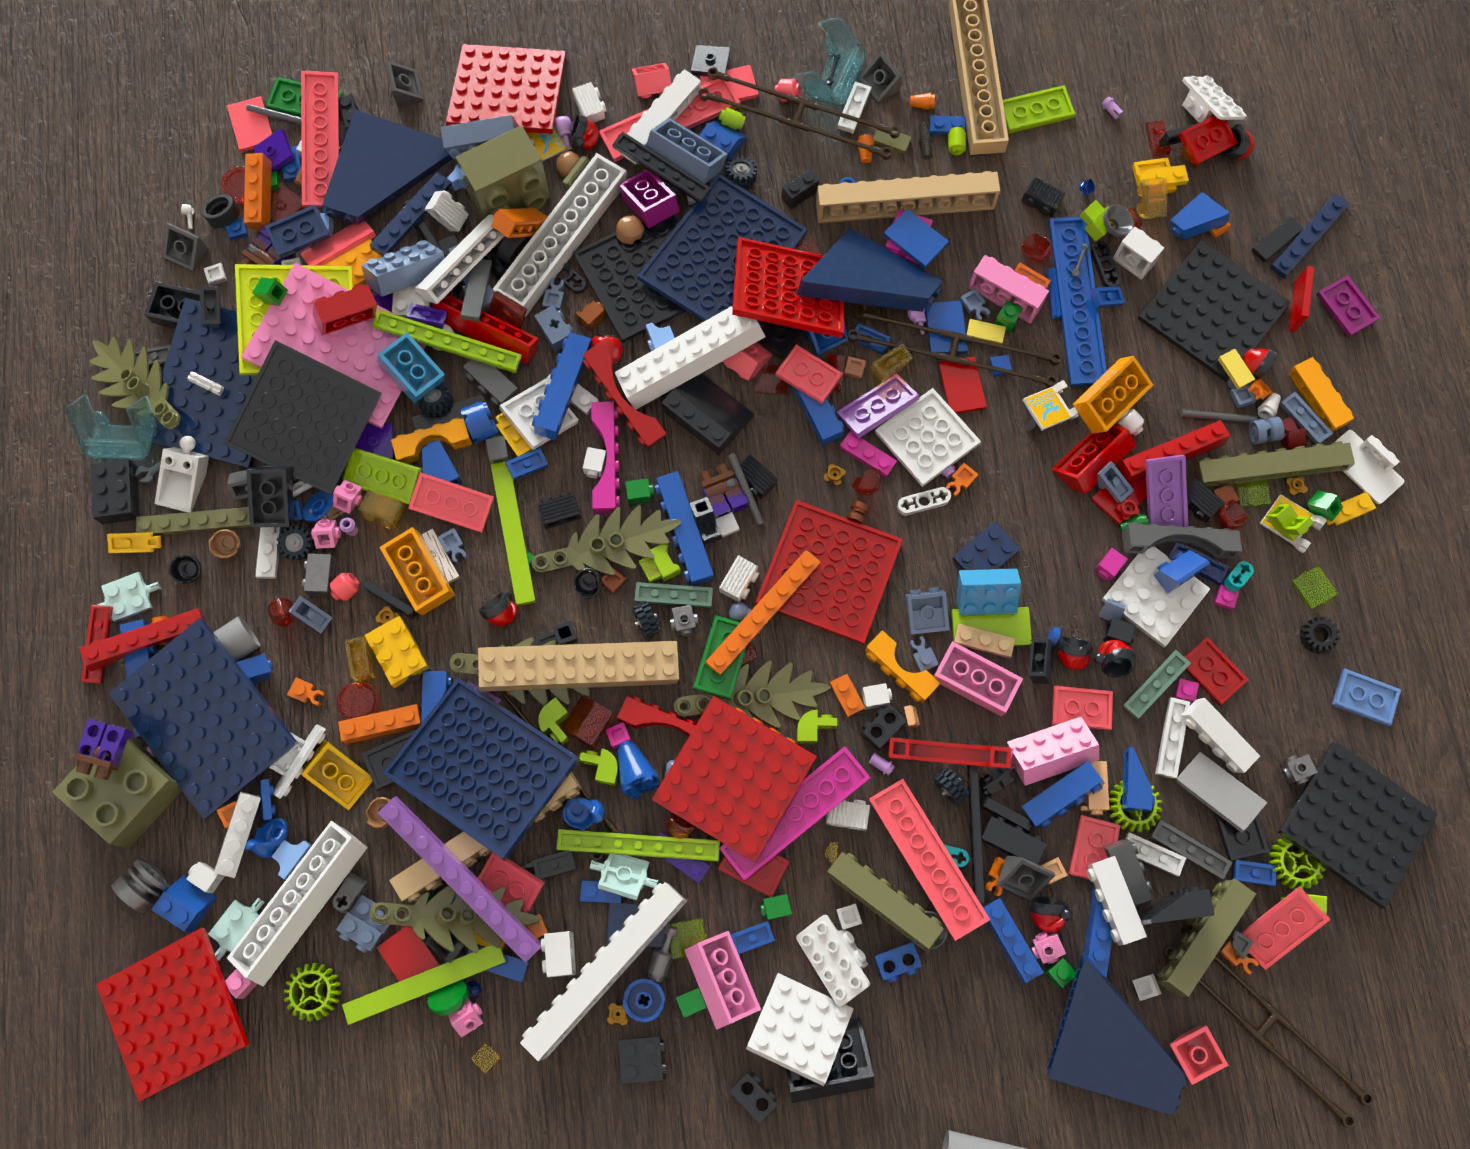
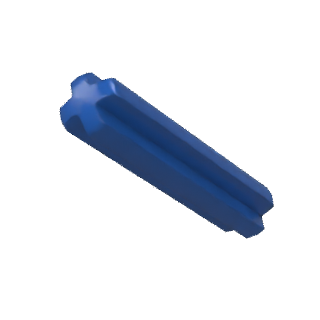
[1046,268,1062,319]

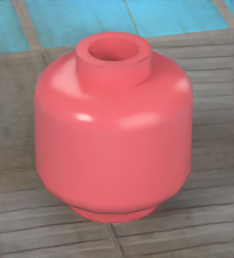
[775,79,801,102]
[330,573,359,601]

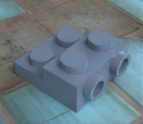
[905,587,949,635]
[336,894,391,953]

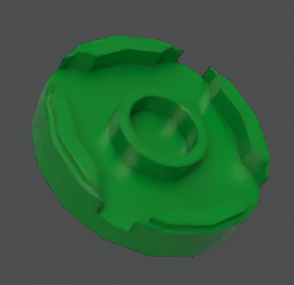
[427,980,469,1016]

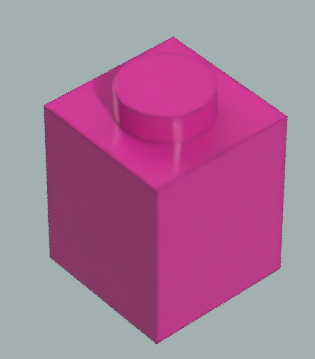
[1095,548,1127,581]

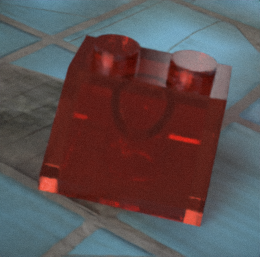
[561,696,615,749]

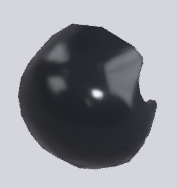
[169,555,202,584]
[573,568,603,599]

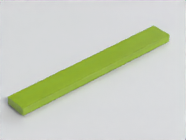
[372,309,522,373]
[491,461,536,606]
[556,829,720,862]
[342,945,506,1025]

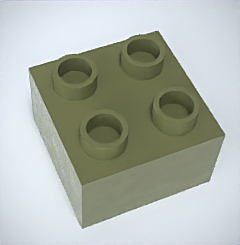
[456,125,550,220]
[52,738,182,849]

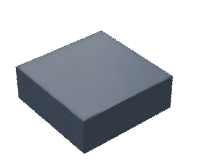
[1099,599,1126,621]

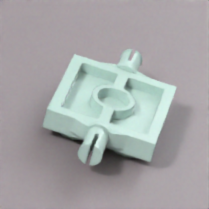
[98,572,161,622]
[590,854,658,900]
[208,898,265,961]

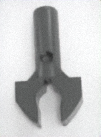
[135,461,161,485]

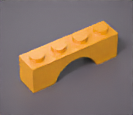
[391,418,473,464]
[865,630,941,704]

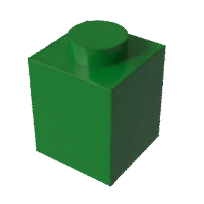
[252,277,288,306]
[995,301,1023,332]
[625,479,654,505]
[1307,490,1343,521]
[760,894,792,921]
[1043,958,1076,988]
[676,988,707,1017]

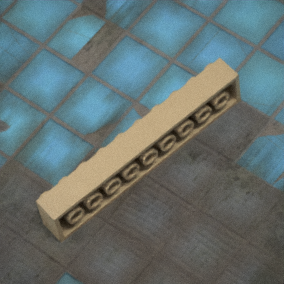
[948,0,1009,155]
[816,171,1000,223]
[478,641,679,692]
[389,772,582,903]

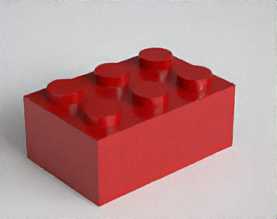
[313,284,377,336]

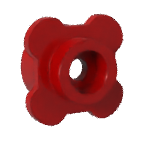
[1116,498,1139,520]

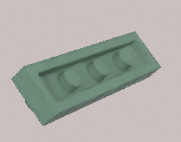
[635,582,713,608]
[1122,650,1190,720]

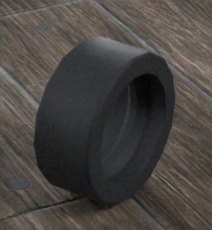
[202,194,240,228]
[496,237,527,264]

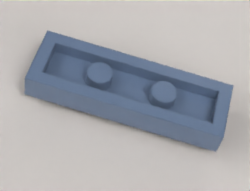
[1279,392,1333,445]

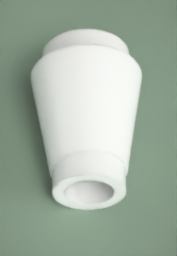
[1258,393,1281,420]

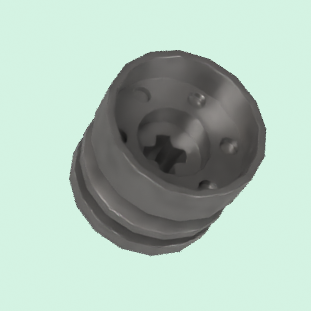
[111,858,170,914]

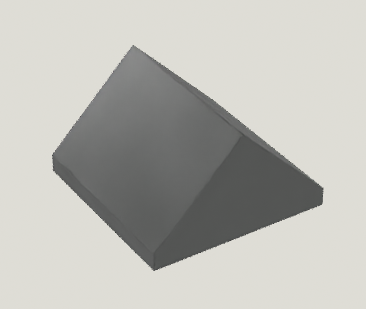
[858,51,902,103]
[385,60,423,106]
[162,223,209,271]
[997,855,1055,901]

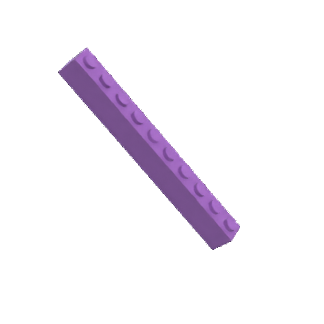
[378,796,541,963]

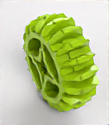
[1109,780,1163,833]
[1269,838,1326,889]
[284,963,342,1021]

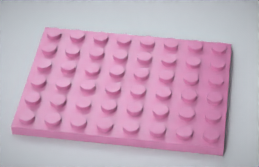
[241,263,426,429]

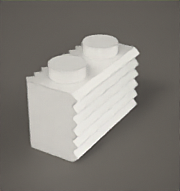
[572,82,607,123]
[425,191,469,232]
[719,556,760,602]
[826,799,870,831]

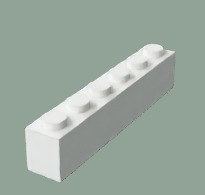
[619,69,701,165]
[416,214,504,304]

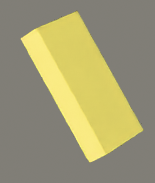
[966,319,1006,344]
[1218,349,1255,390]

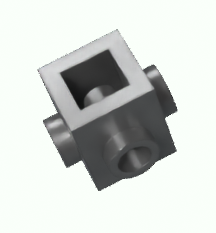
[670,605,699,637]
[1280,754,1318,785]

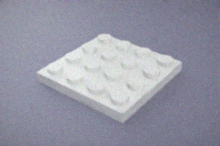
[875,388,981,487]
[1102,547,1210,648]
[746,973,854,1086]

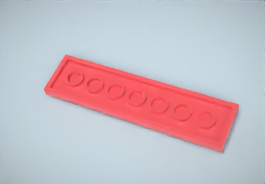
[301,70,339,209]
[599,79,740,162]
[869,779,990,941]

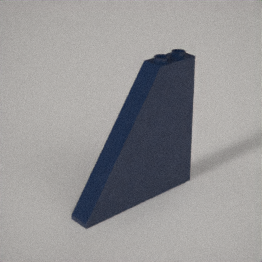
[322,110,453,224]
[796,228,943,312]
[1046,953,1187,1115]

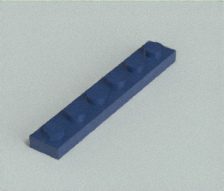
[370,173,452,257]
[1270,193,1350,279]

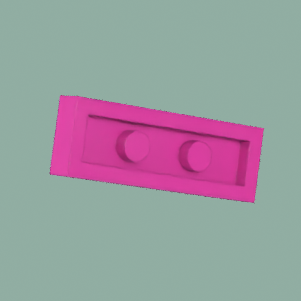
[840,431,897,478]

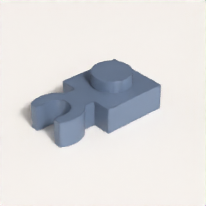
[542,278,564,311]
[960,288,990,321]
[1227,378,1256,408]
[437,528,467,564]
[910,636,939,672]

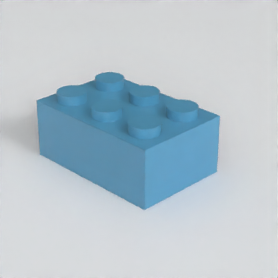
[377,332,445,404]
[956,569,1021,615]

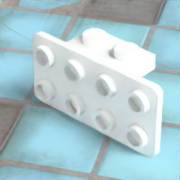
[1182,76,1246,123]
[1335,430,1404,504]
[269,724,326,799]
[796,915,870,1007]

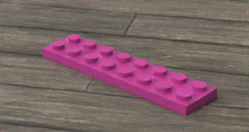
[719,746,871,881]

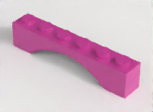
[591,401,620,514]

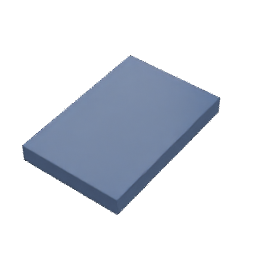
[1332,668,1401,727]

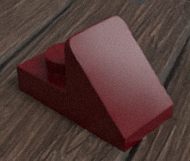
[1280,417,1306,450]

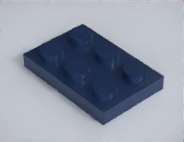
[265,205,331,259]
[952,522,1021,570]
[607,903,670,948]

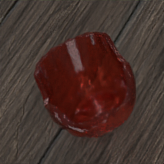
[1021,233,1053,263]
[852,469,881,496]
[1217,499,1249,530]
[666,812,696,839]

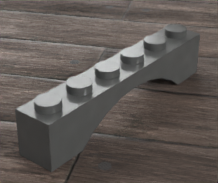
[1122,522,1242,559]

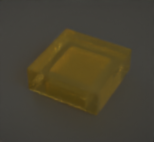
[471,1043,501,1074]

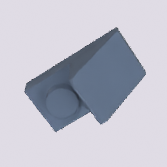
[1097,462,1134,503]
[289,596,332,633]

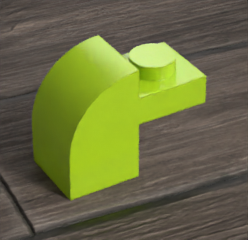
[1266,504,1314,540]
[538,697,570,745]
[797,710,837,744]
[579,749,619,786]

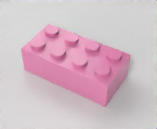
[968,255,1049,324]
[933,641,1023,717]
[1007,717,1099,786]
[684,931,761,1030]

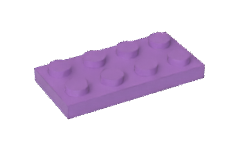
[837,374,919,438]
[1145,455,1188,527]

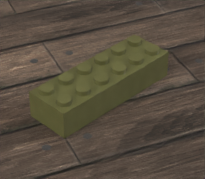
[827,852,944,953]
[1157,879,1256,998]

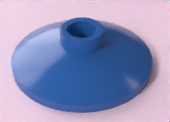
[302,491,334,522]

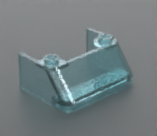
[793,17,866,106]
[65,394,157,460]

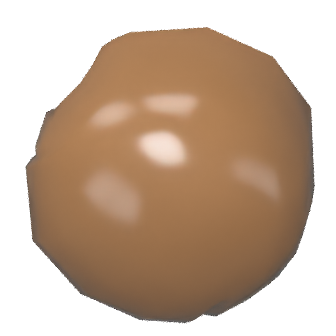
[556,151,581,178]
[615,215,644,244]
[208,529,241,559]
[366,797,391,828]

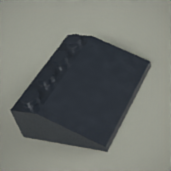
[661,373,755,455]
[1139,886,1215,925]
[785,1018,874,1103]

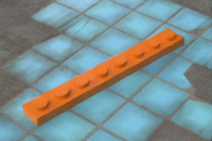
[705,550,821,676]

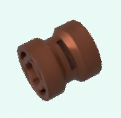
[846,501,870,524]

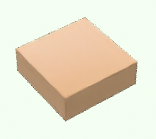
[904,705,920,728]
[1040,857,1068,885]

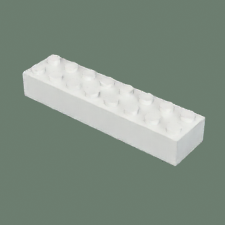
[615,306,765,410]
[227,821,368,986]

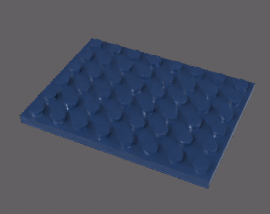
[637,173,808,322]
[142,298,257,468]
[108,618,299,819]
[382,678,580,861]

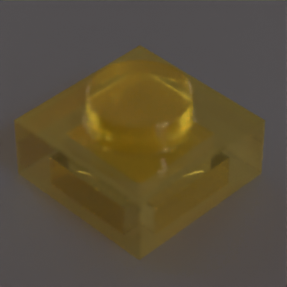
[825,842,838,864]

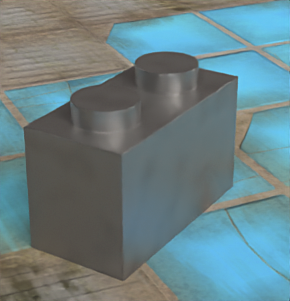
[302,554,336,596]

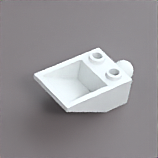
[155,436,209,512]

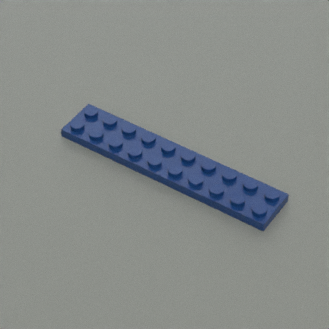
[1049,217,1107,387]

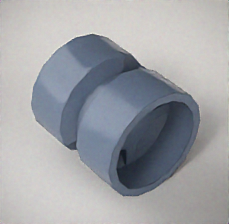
[1249,417,1284,445]

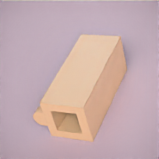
[1081,761,1109,815]

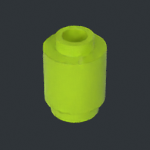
[718,107,746,130]
[948,127,966,155]

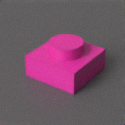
[1214,585,1239,610]
[1174,678,1199,703]
[606,722,632,749]

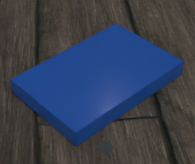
[883,209,949,268]
[925,301,968,354]

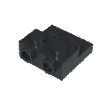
[618,1036,667,1084]

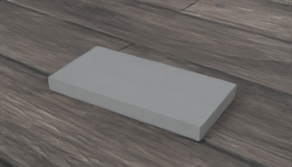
[1175,752,1268,833]

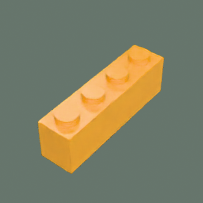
[1288,357,1354,432]

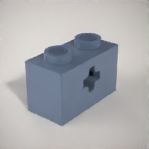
[534,305,574,352]

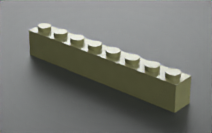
[1194,441,1355,487]

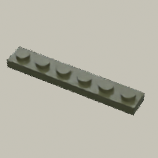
[136,507,250,536]

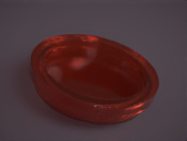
[221,166,245,203]
[337,681,379,720]

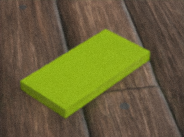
[1003,85,1076,134]
[342,448,422,505]
[951,607,1032,648]

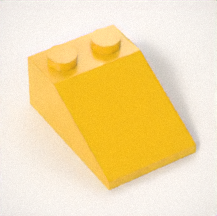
[301,740,373,810]

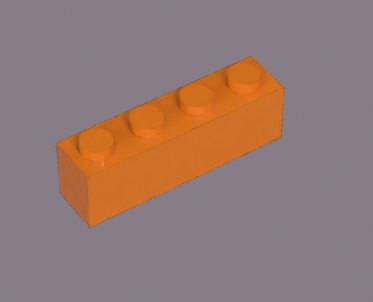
[244,153,272,231]
[491,208,547,238]
[338,704,422,745]

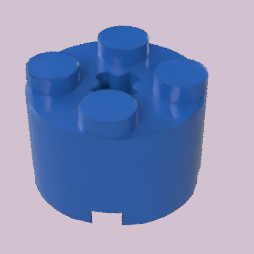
[460,401,499,444]
[623,979,666,1022]

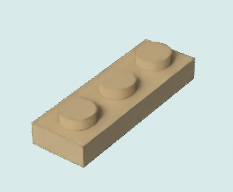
[953,624,1015,659]

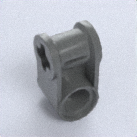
[333,872,369,914]

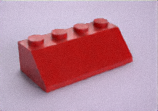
[1052,425,1136,494]

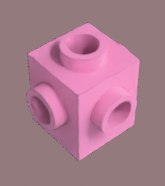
[332,480,363,514]
[311,519,341,549]
[1032,932,1066,964]
[448,998,483,1037]

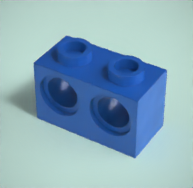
[873,942,922,983]

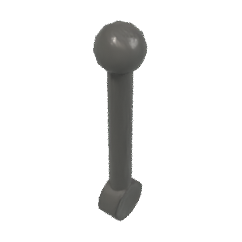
[1072,244,1089,277]

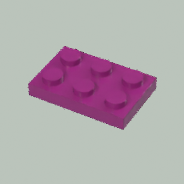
[1316,275,1381,338]

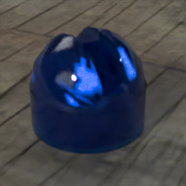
[1079,179,1095,194]
[466,980,482,999]

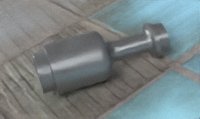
[647,925,678,982]

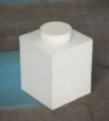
[583,447,607,478]
[861,683,892,710]
[186,862,225,894]

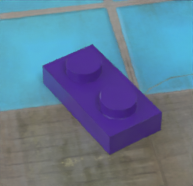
[406,303,448,329]

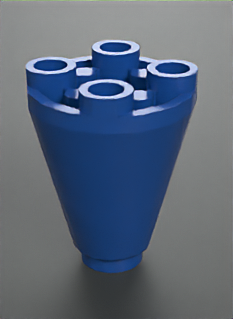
[617,740,660,799]

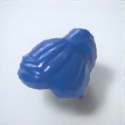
[562,798,605,831]
[246,818,289,858]

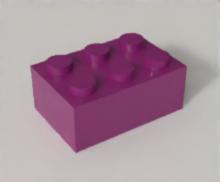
[618,169,679,228]

